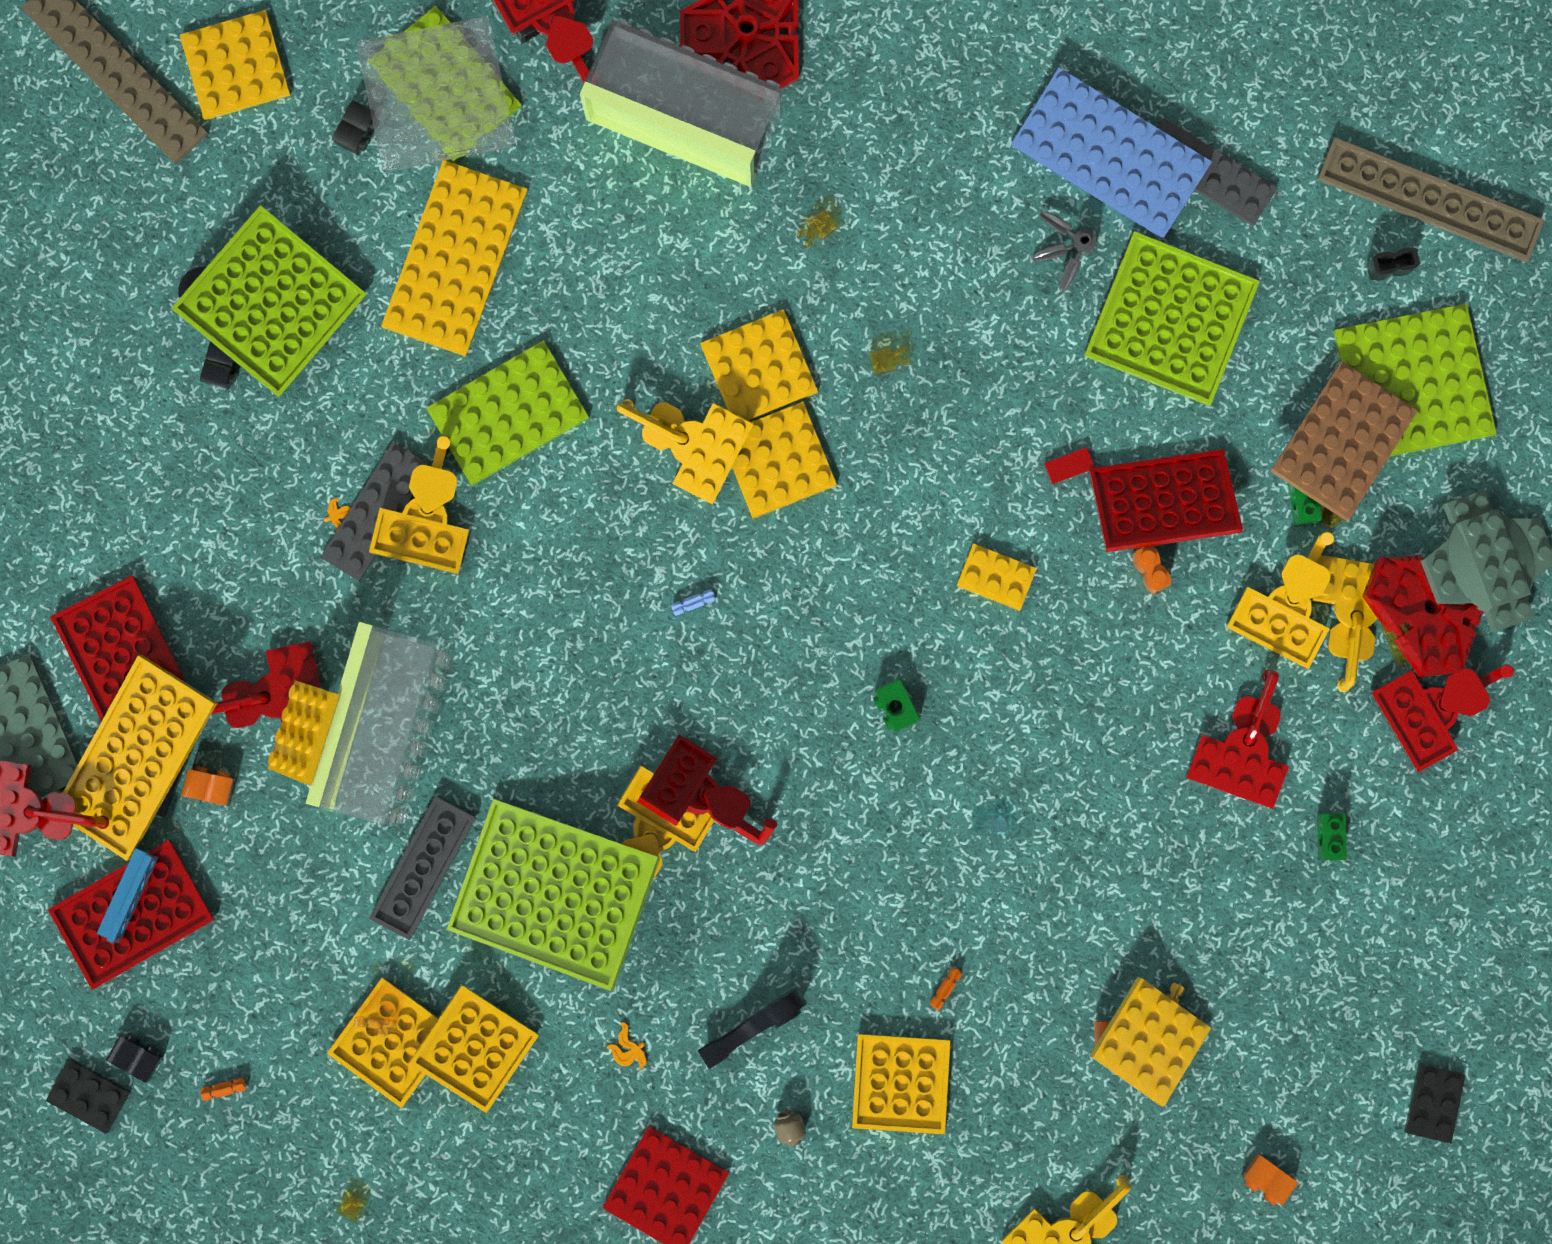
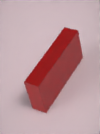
[1044,447,1095,485]

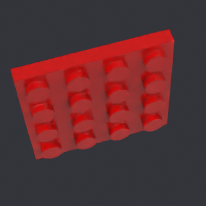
[602,1126,729,1244]

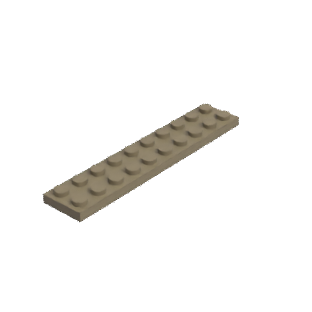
[21,0,208,164]
[1317,137,1544,263]

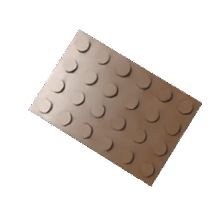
[1270,361,1418,521]

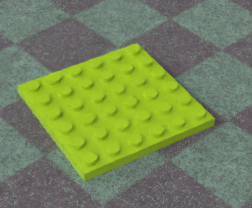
[171,205,367,397]
[1084,231,1260,406]
[1333,303,1497,457]

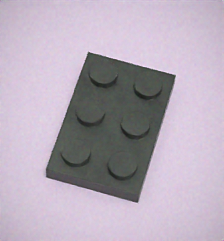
[45,1059,130,1134]
[1404,1064,1466,1144]

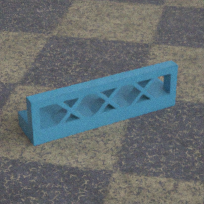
[97,848,159,943]

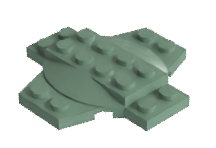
[1421,490,1552,633]

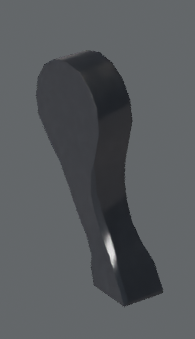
[697,987,807,1069]

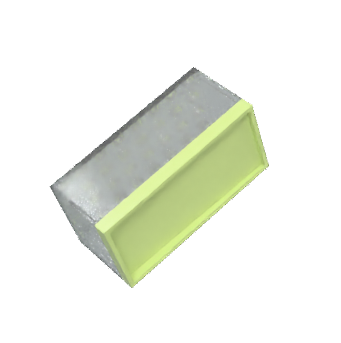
[580,19,782,187]
[305,622,454,828]

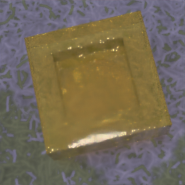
[335,1190,368,1223]

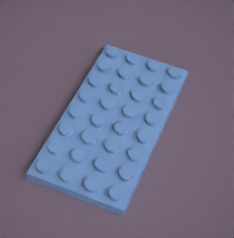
[1011,67,1212,240]

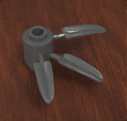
[1032,211,1097,292]

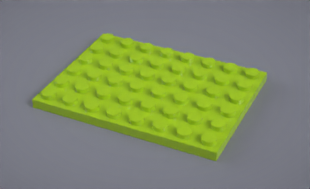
[446,799,660,991]

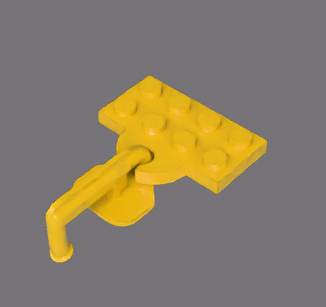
[616,399,754,504]
[369,436,469,574]
[1226,532,1334,669]
[1311,555,1377,692]
[616,765,714,879]
[1002,1175,1131,1244]

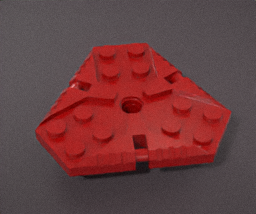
[680,0,799,100]
[1362,555,1484,677]

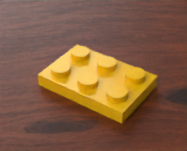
[956,543,1037,611]

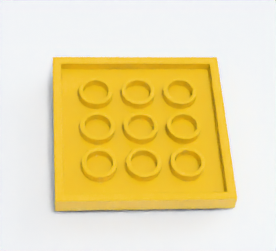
[180,10,291,120]
[700,309,818,421]
[732,402,837,519]
[267,681,340,785]
[327,977,438,1108]
[1090,977,1211,1107]
[409,984,539,1113]
[852,1034,950,1134]

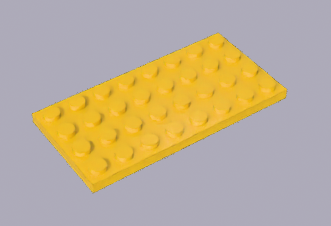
[381,160,528,357]
[63,655,217,861]

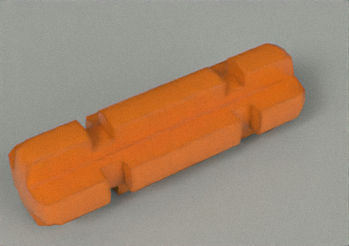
[930,967,962,1010]
[200,1077,247,1101]

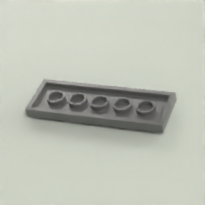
[1157,118,1278,227]
[320,442,432,582]
[369,796,476,940]

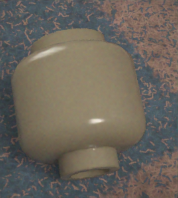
[773,1110,806,1147]

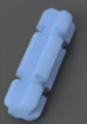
[671,589,715,615]

